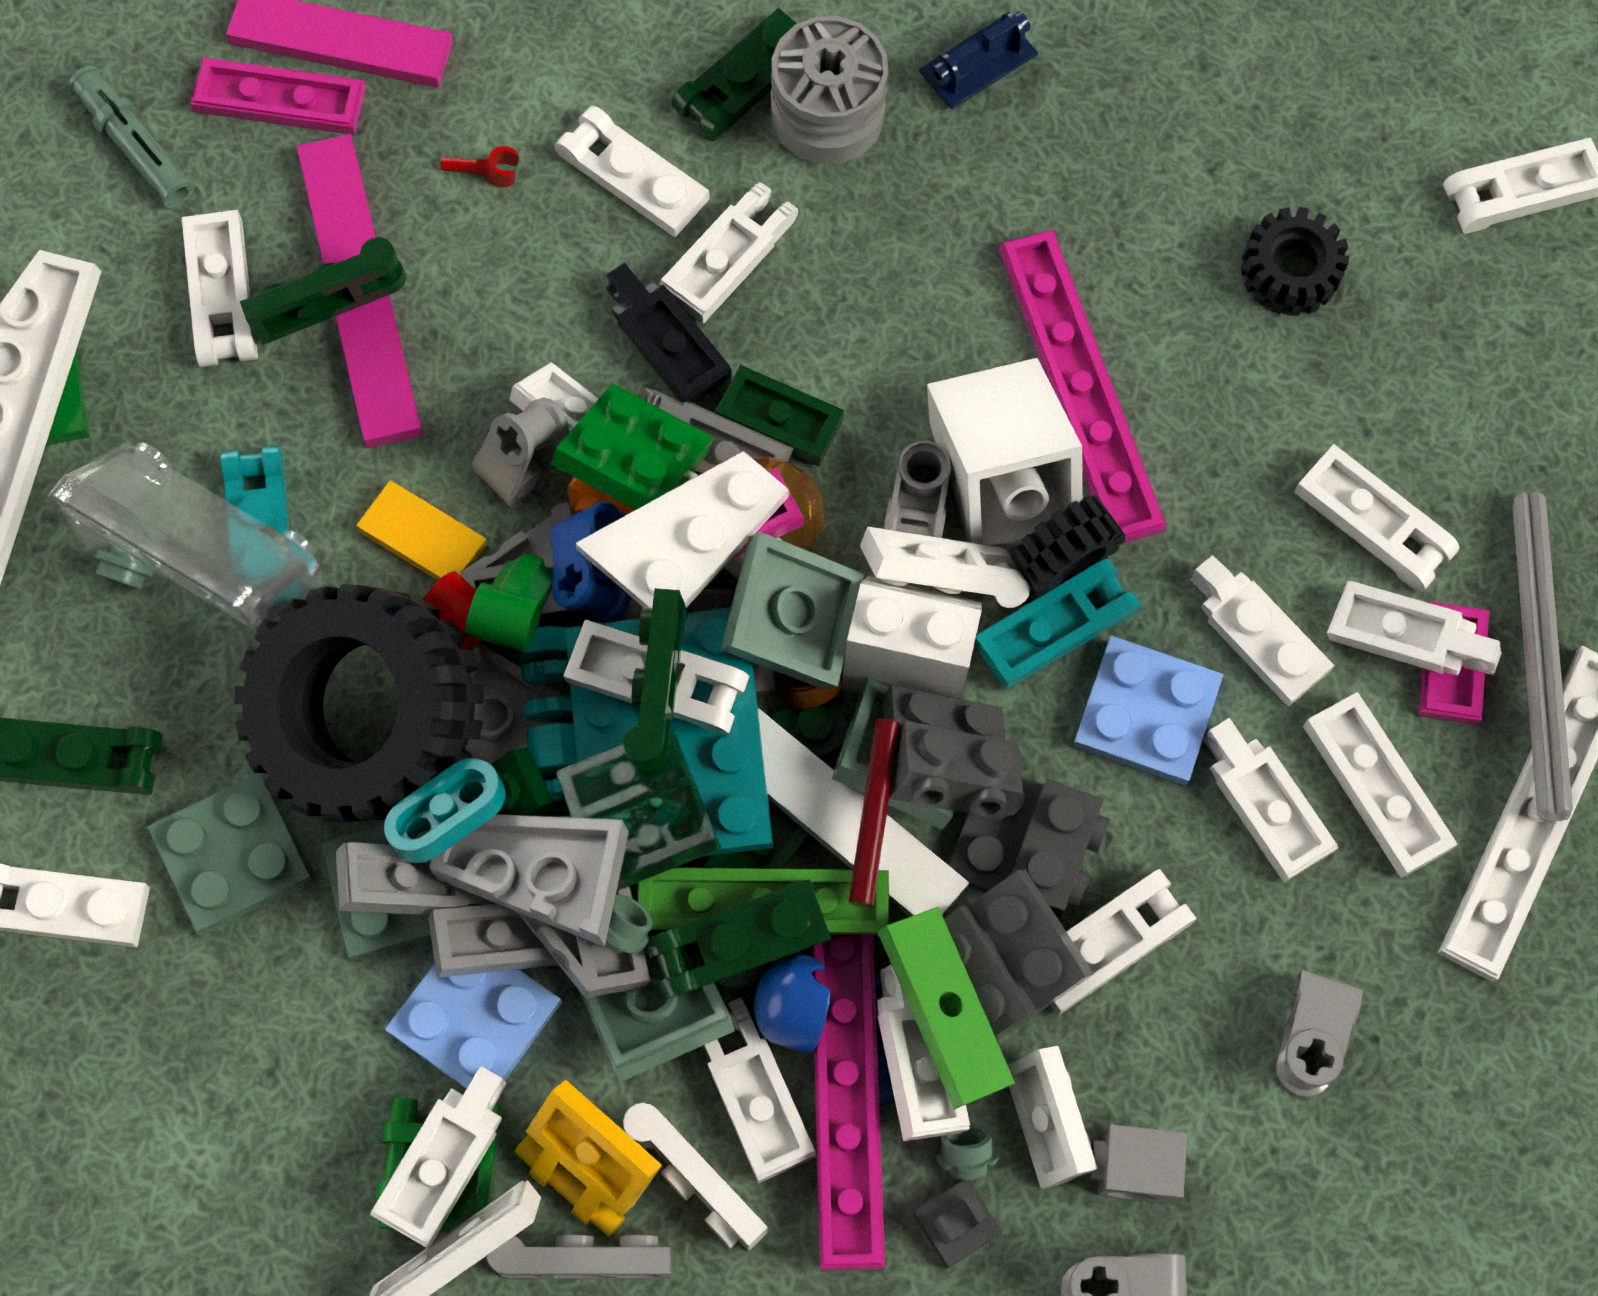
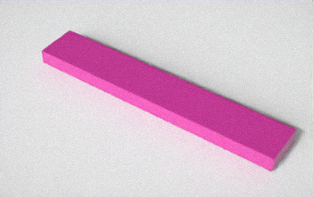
[297,134,423,448]
[999,229,1167,544]
[811,935,885,1272]

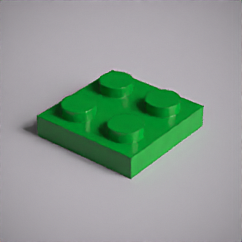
[552,383,714,510]

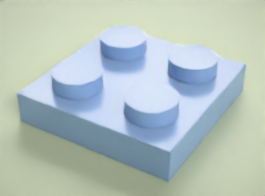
[1072,636,1224,786]
[385,964,562,1089]

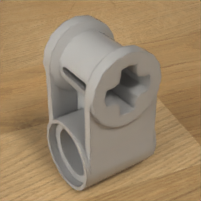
[472,397,569,510]
[884,441,951,538]
[1276,970,1363,1098]
[1060,1254,1187,1296]

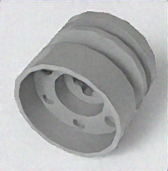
[771,16,889,164]

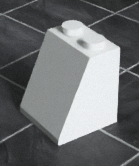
[927,358,1083,550]
[842,576,982,699]

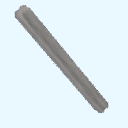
[1513,492,1573,821]

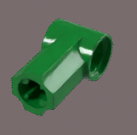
[465,553,553,653]

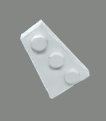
[575,451,789,608]

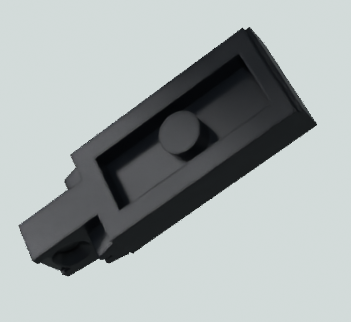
[606,263,732,403]

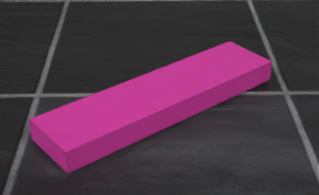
[226,0,453,88]

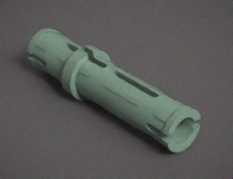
[68,65,195,208]

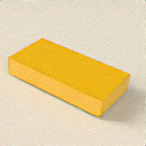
[356,480,488,581]

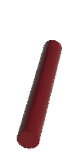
[848,719,900,907]

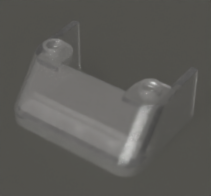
[47,441,329,646]

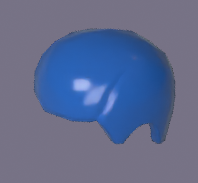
[753,952,830,1054]

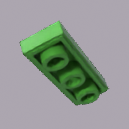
[877,907,1015,1110]

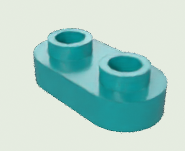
[384,758,505,863]

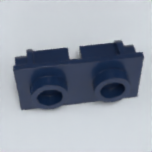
[919,11,1038,110]

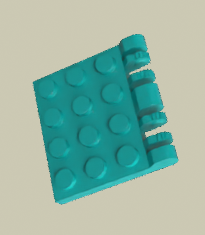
[519,607,773,859]

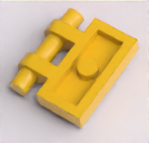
[514,1080,662,1238]

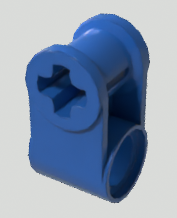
[550,501,632,623]

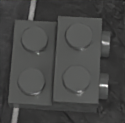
[882,685,1023,820]
[949,776,1109,920]
[944,869,1094,1041]

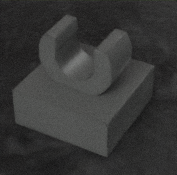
[913,1180,1002,1269]

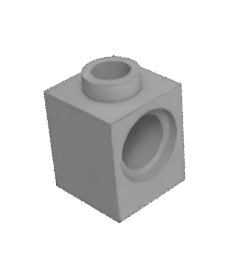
[1089,1124,1187,1205]

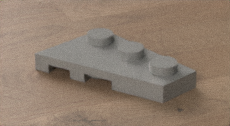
[429,814,629,947]

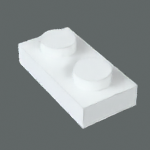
[1008,1046,1098,1189]

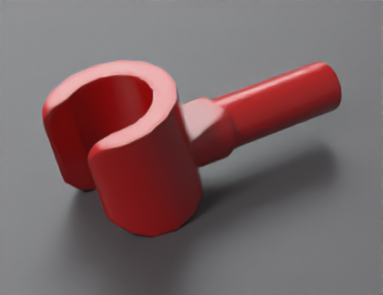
[441,146,519,187]

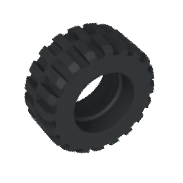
[234,584,484,822]

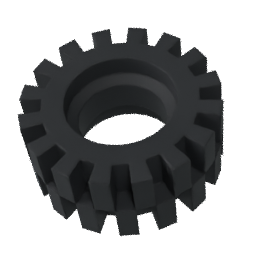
[1240,207,1349,316]
[1011,495,1126,597]

